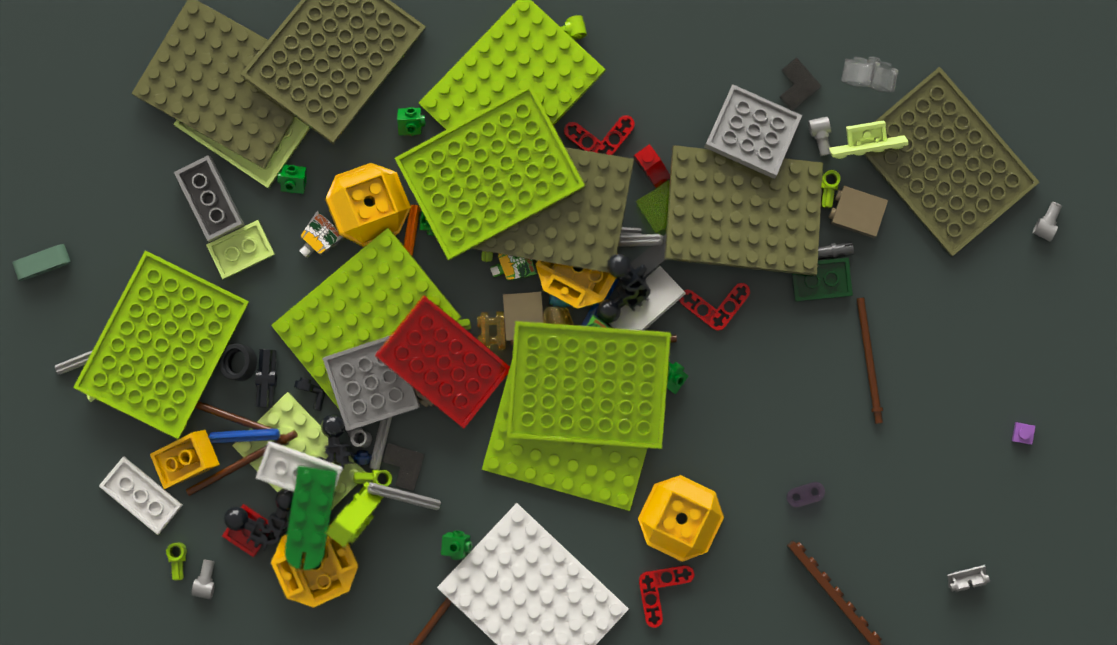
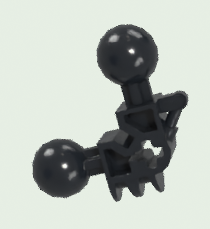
[597,254,651,323]
[316,414,354,472]
[224,488,294,551]

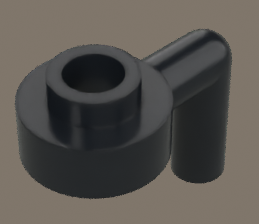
[294,377,325,411]

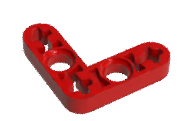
[564,115,635,155]
[679,283,750,331]
[639,565,694,628]

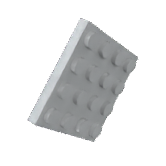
[705,84,802,179]
[323,335,420,431]

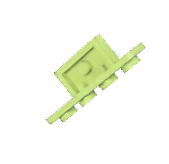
[829,121,909,159]

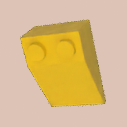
[150,430,220,489]

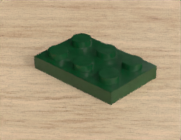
[792,257,853,302]

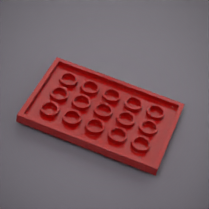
[375,295,510,428]

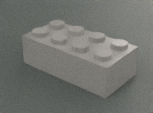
[174,155,245,243]

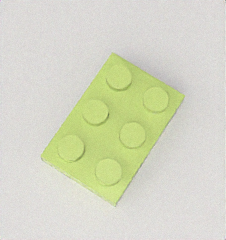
[206,220,275,280]

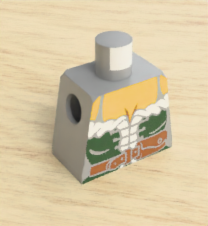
[299,211,345,258]

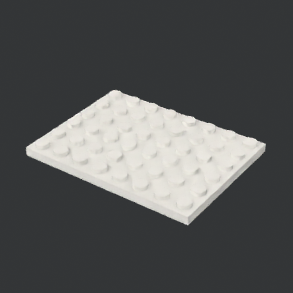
[437,503,629,645]

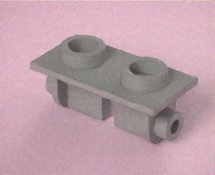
[948,565,990,592]

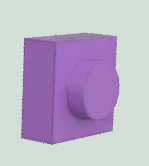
[1012,422,1035,445]

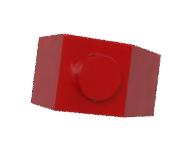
[634,144,670,188]

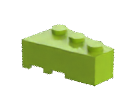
[326,481,384,548]

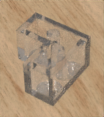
[841,56,898,92]

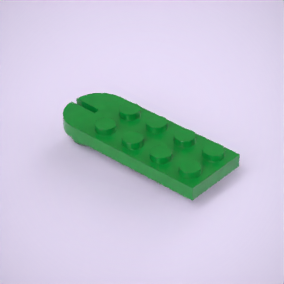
[285,465,338,570]

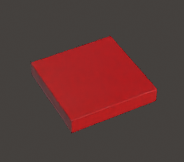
[222,504,272,558]

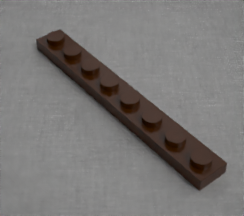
[787,541,882,645]

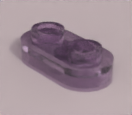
[787,482,825,507]

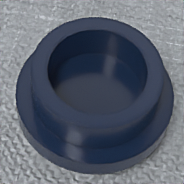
[352,450,372,465]

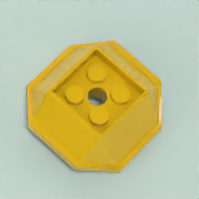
[325,163,411,247]
[536,253,618,309]
[638,475,724,562]
[271,525,359,607]

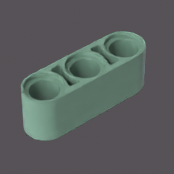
[12,244,71,281]

